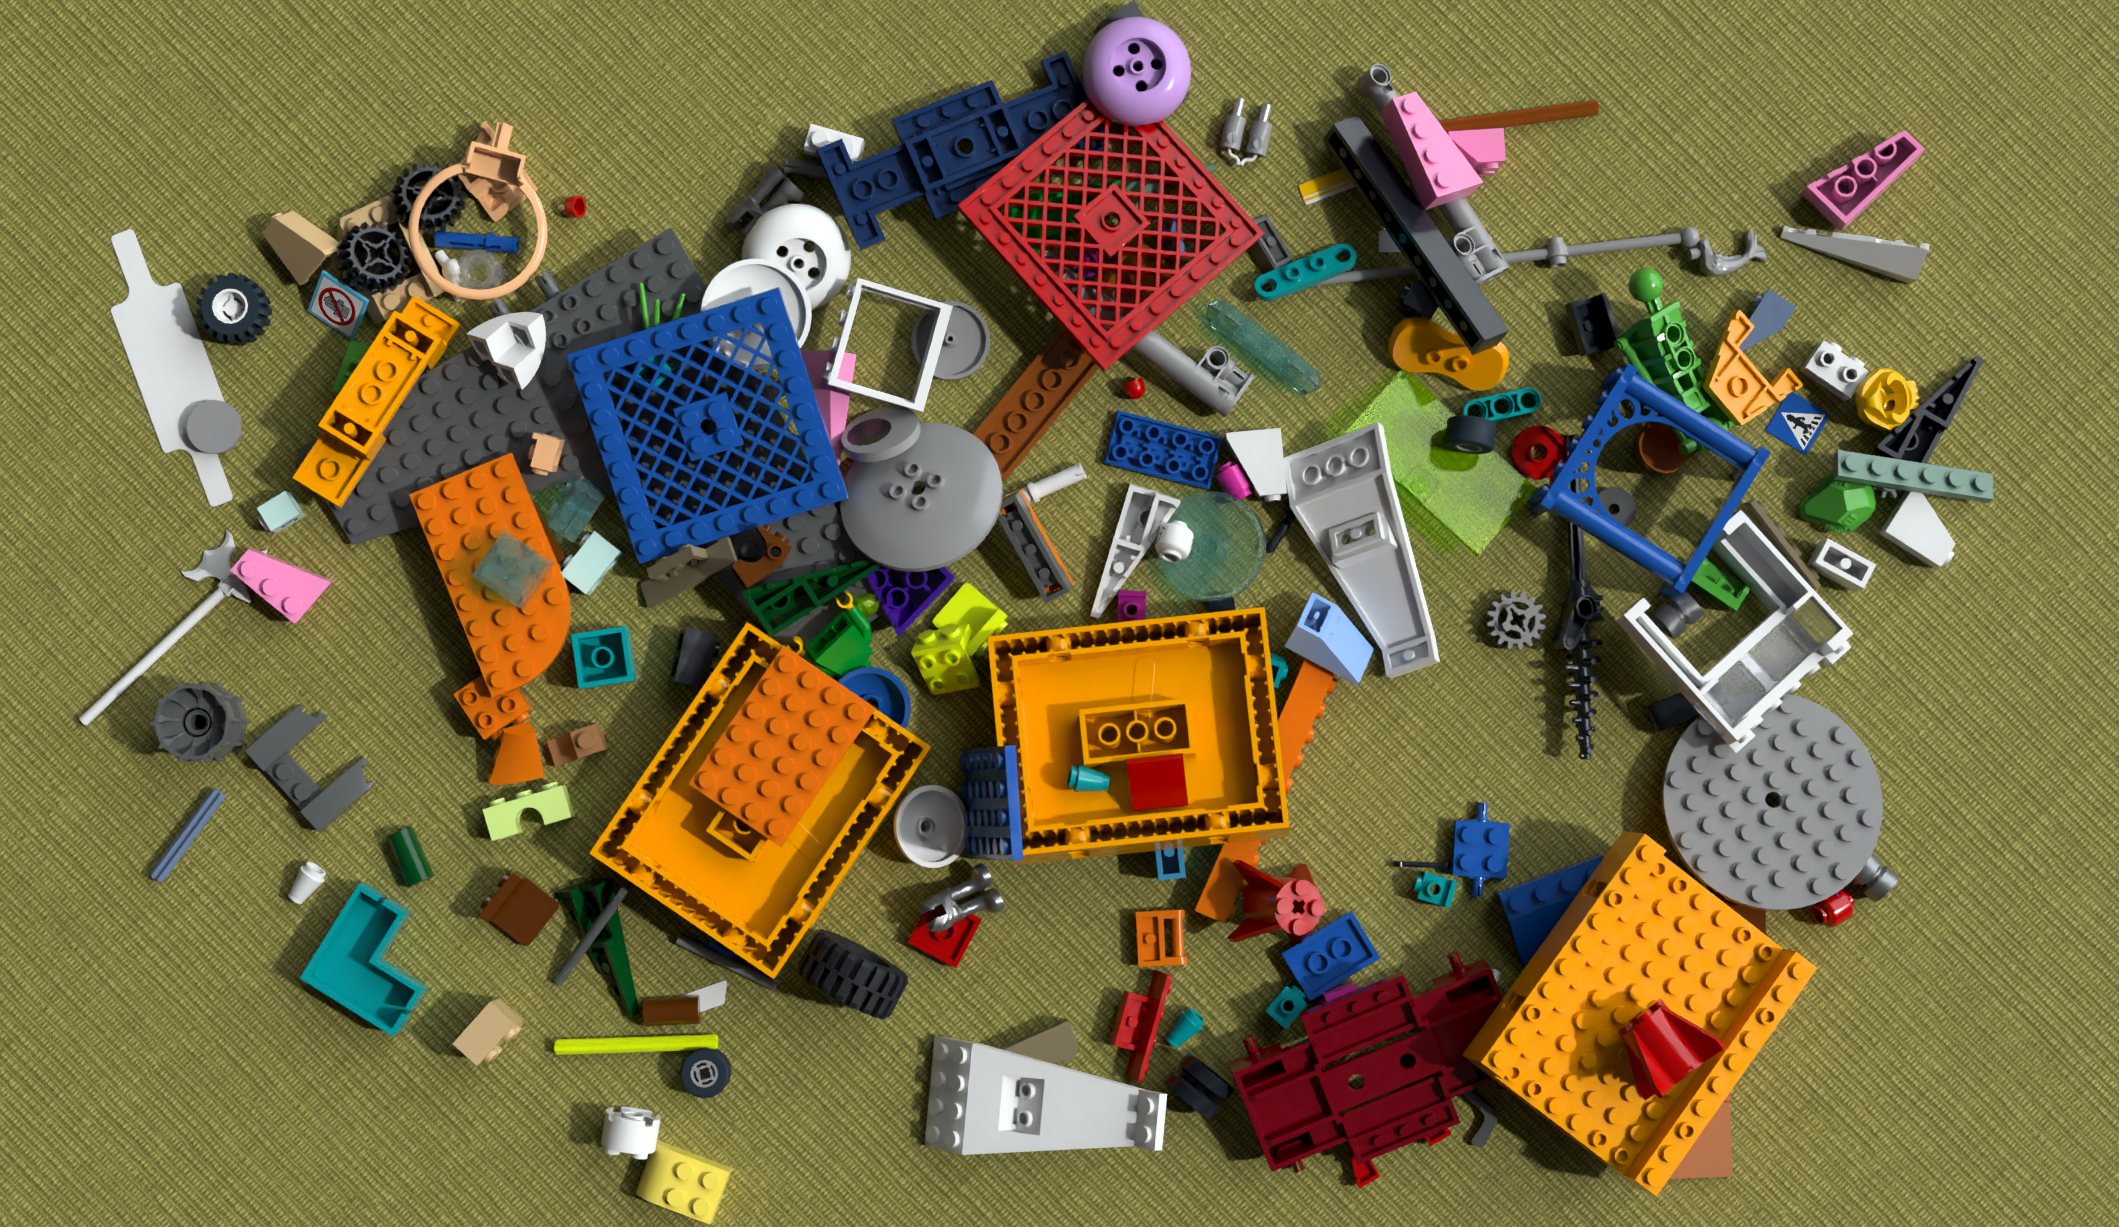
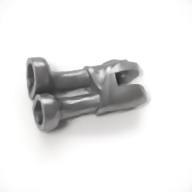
[726,161,806,241]
[918,863,1004,933]

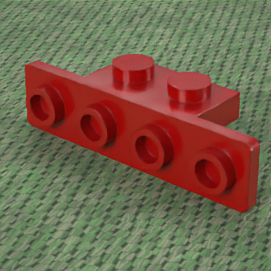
[1109,970,1172,1082]

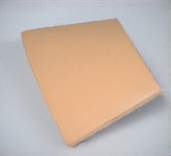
[458,121,538,222]

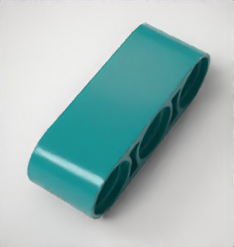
[1460,388,1541,422]

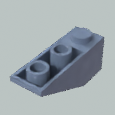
[1739,289,1796,352]

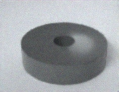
[1591,487,1636,527]

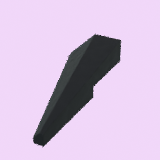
[1875,356,1984,464]

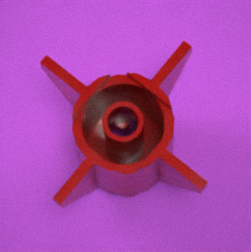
[1227,860,1326,944]
[1617,998,1725,1100]

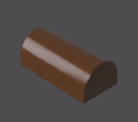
[643,995,701,1027]

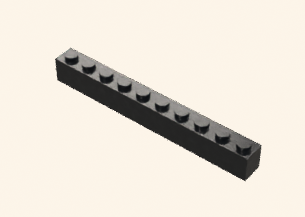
[1323,115,1509,355]

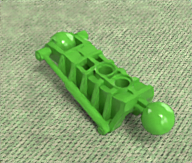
[1614,267,1734,456]

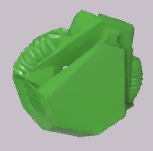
[1799,472,1876,534]

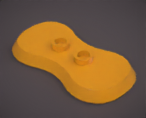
[1388,317,1509,391]

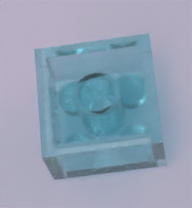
[472,530,554,609]

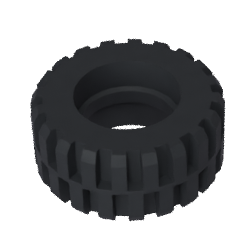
[798,929,908,1019]

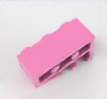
[230,548,333,624]

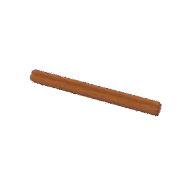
[1439,100,1599,133]

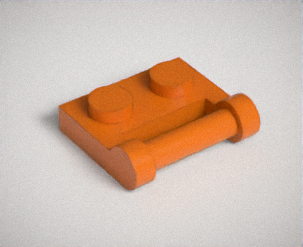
[1135,909,1187,967]

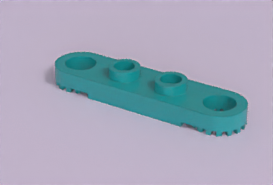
[1255,244,1356,302]

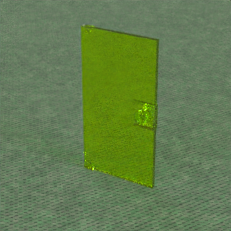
[1343,369,1537,556]

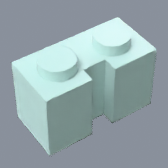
[562,531,623,596]

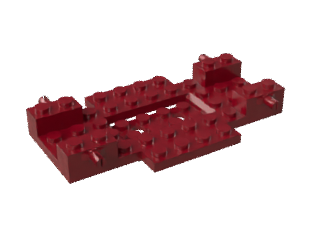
[1228,951,1503,1173]

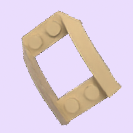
[336,195,445,325]

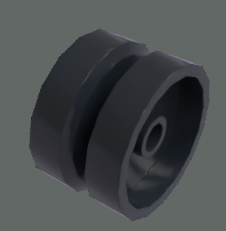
[1164,1052,1235,1121]

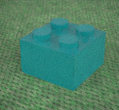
[571,626,638,690]

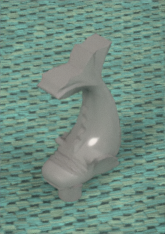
[1688,230,1767,277]

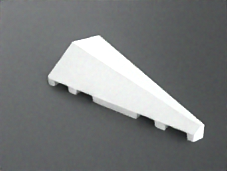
[1780,226,1930,284]
[1090,483,1181,618]

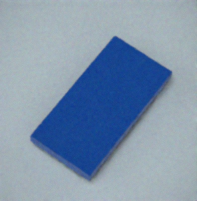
[1104,410,1223,490]

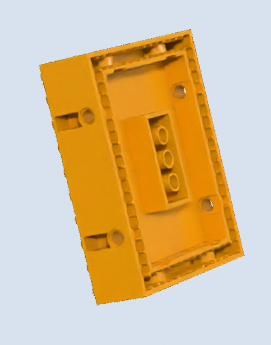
[987,607,1290,865]
[589,622,934,979]
[1463,831,1817,1197]

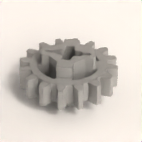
[1485,591,1546,650]

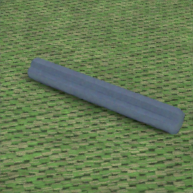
[150,788,225,882]

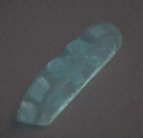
[1206,300,1321,395]

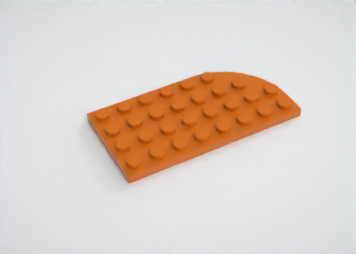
[409,452,571,698]

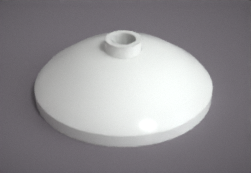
[894,785,969,868]

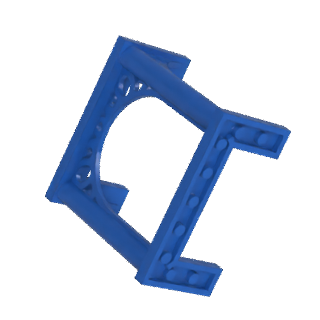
[1528,363,1771,597]

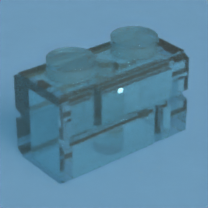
[547,475,607,542]

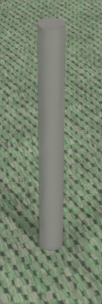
[676,934,779,991]

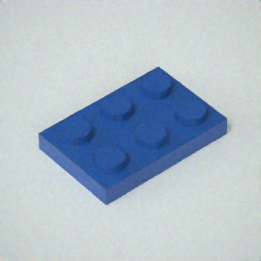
[1281,911,1380,1001]

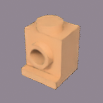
[528,432,565,476]

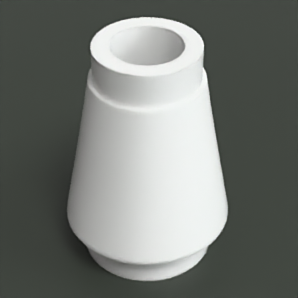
[288,862,326,904]

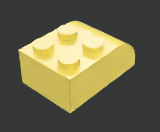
[635,1140,733,1225]

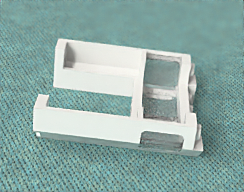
[1616,510,1853,753]

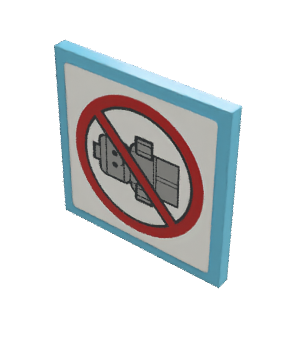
[307,270,369,340]

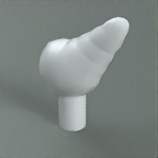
[434,250,461,302]

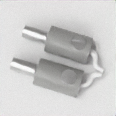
[1219,98,1273,166]

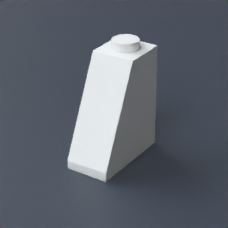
[1225,428,1287,502]
[1879,490,1955,569]

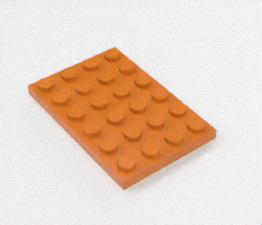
[689,645,876,847]

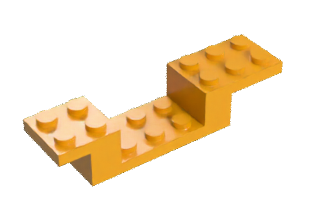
[292,295,461,508]

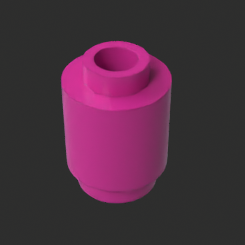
[1215,461,1253,504]

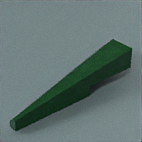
[741,559,882,637]

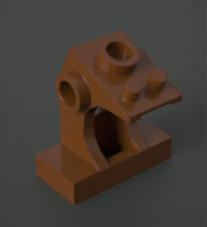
[730,524,792,590]

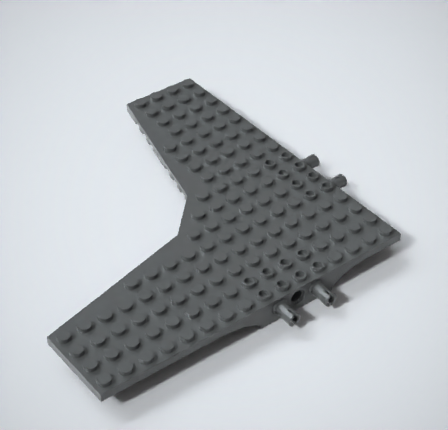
[296,228,885,656]

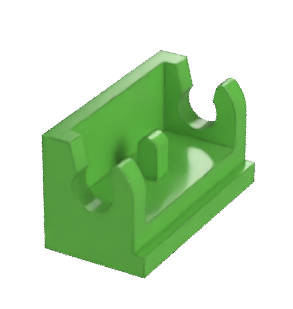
[1689,558,1750,612]

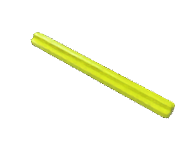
[554,1034,718,1055]

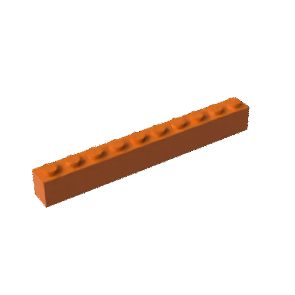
[1194,658,1337,924]

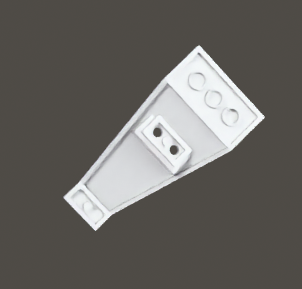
[1284,422,1440,679]

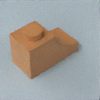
[547,724,609,767]

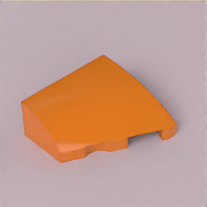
[487,721,544,785]

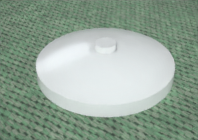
[700,259,812,370]

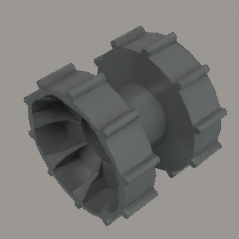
[150,682,251,762]

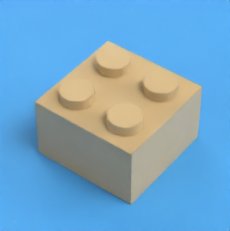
[452,998,523,1066]

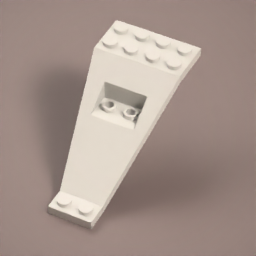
[924,1036,1167,1155]

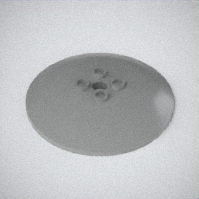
[840,423,1003,572]

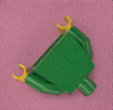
[787,590,873,676]

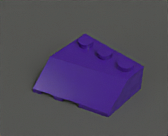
[858,554,957,637]

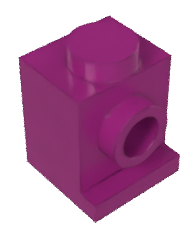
[1117,590,1146,623]

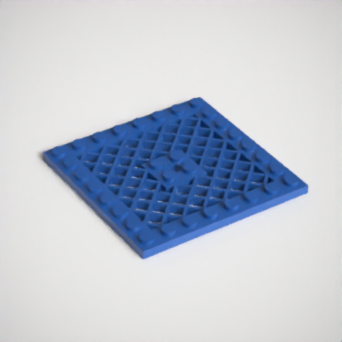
[567,287,849,564]

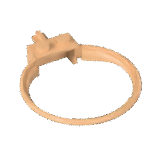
[408,122,548,300]

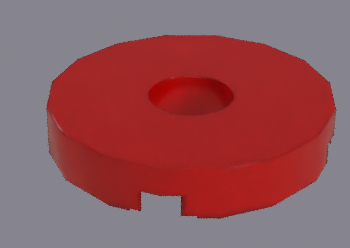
[1510,425,1565,480]

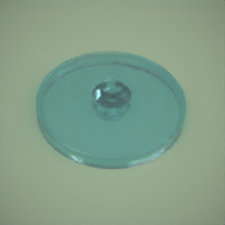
[1158,492,1266,602]

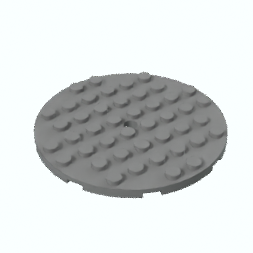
[1661,692,1883,911]

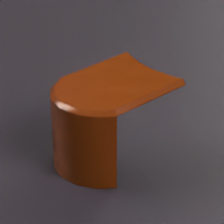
[1633,415,1698,476]

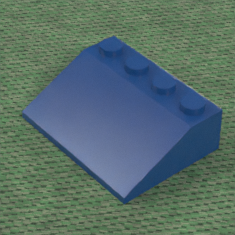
[1495,855,1603,970]

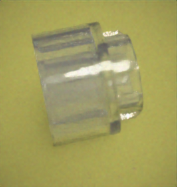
[455,249,507,300]

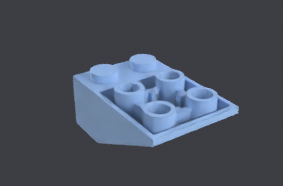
[1284,592,1374,685]

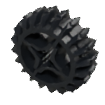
[392,161,467,235]
[336,221,412,295]

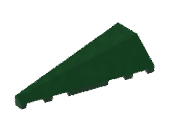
[554,878,640,1017]

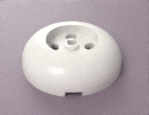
[741,204,851,311]

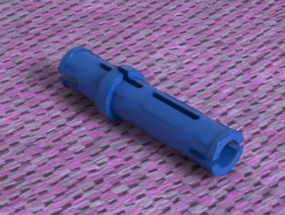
[435,230,519,254]

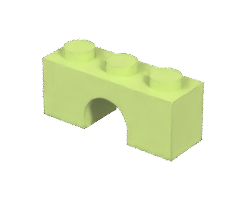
[482,782,575,841]

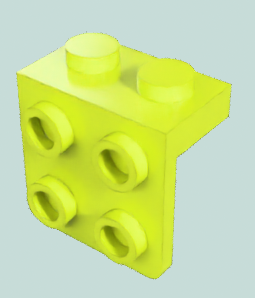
[933,583,1008,658]
[911,624,981,695]

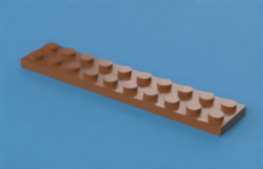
[973,237,1174,482]

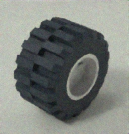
[196,273,272,346]

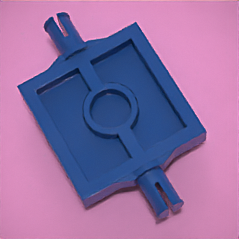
[1450,802,1510,896]

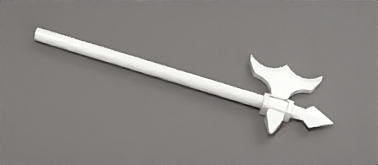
[79,529,268,726]

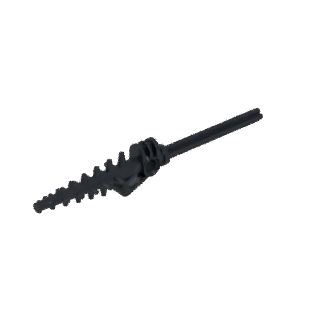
[1552,434,1604,760]

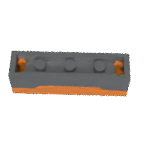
[997,489,1074,603]

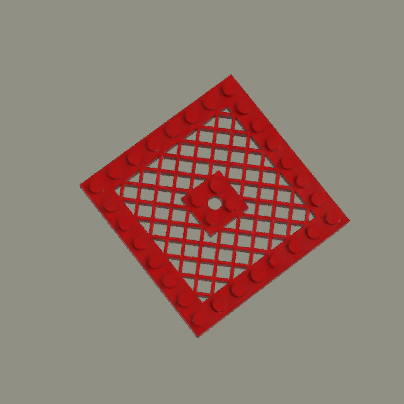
[957,72,1265,372]

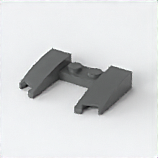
[245,705,374,832]

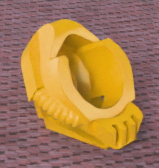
[1855,368,1919,431]

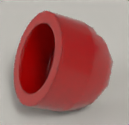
[563,196,586,218]
[1122,377,1145,399]

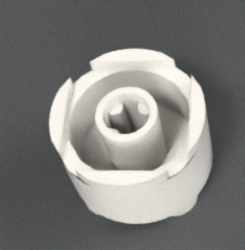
[601,1107,661,1159]

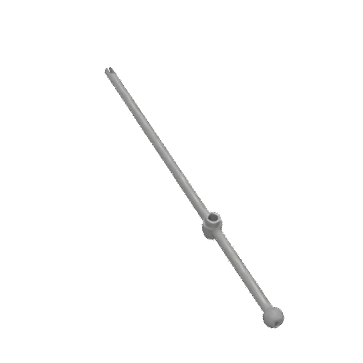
[1271,226,1699,291]

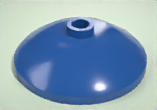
[837,667,911,728]

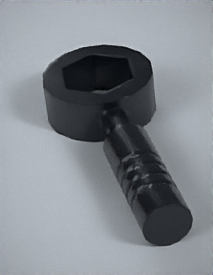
[1264,497,1297,553]

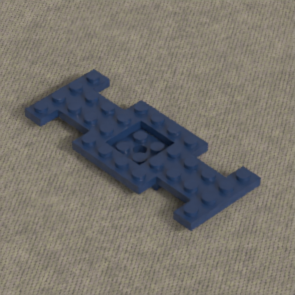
[816,51,1109,251]

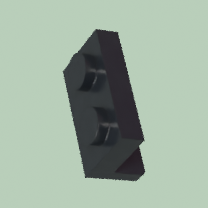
[1565,293,1619,357]

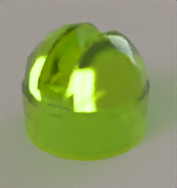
[855,593,879,618]

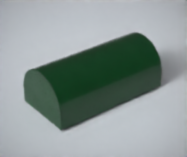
[386,826,435,888]

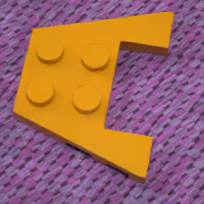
[1703,309,1803,426]

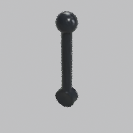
[1394,860,1451,871]

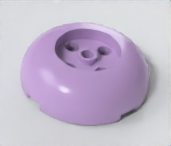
[1082,17,1191,126]

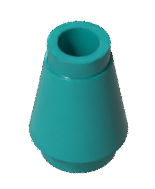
[1067,764,1110,792]
[1165,1007,1205,1048]

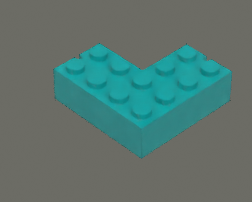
[300,882,429,1037]

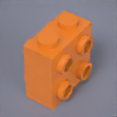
[453,675,534,741]

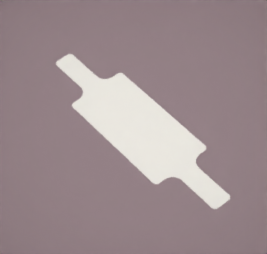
[111,229,233,507]

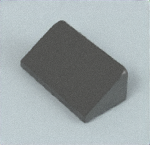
[1248,214,1294,274]

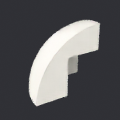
[467,312,546,390]

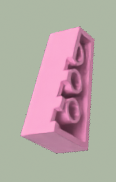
[1381,92,1483,210]
[1802,130,1925,232]

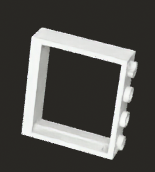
[823,278,953,413]

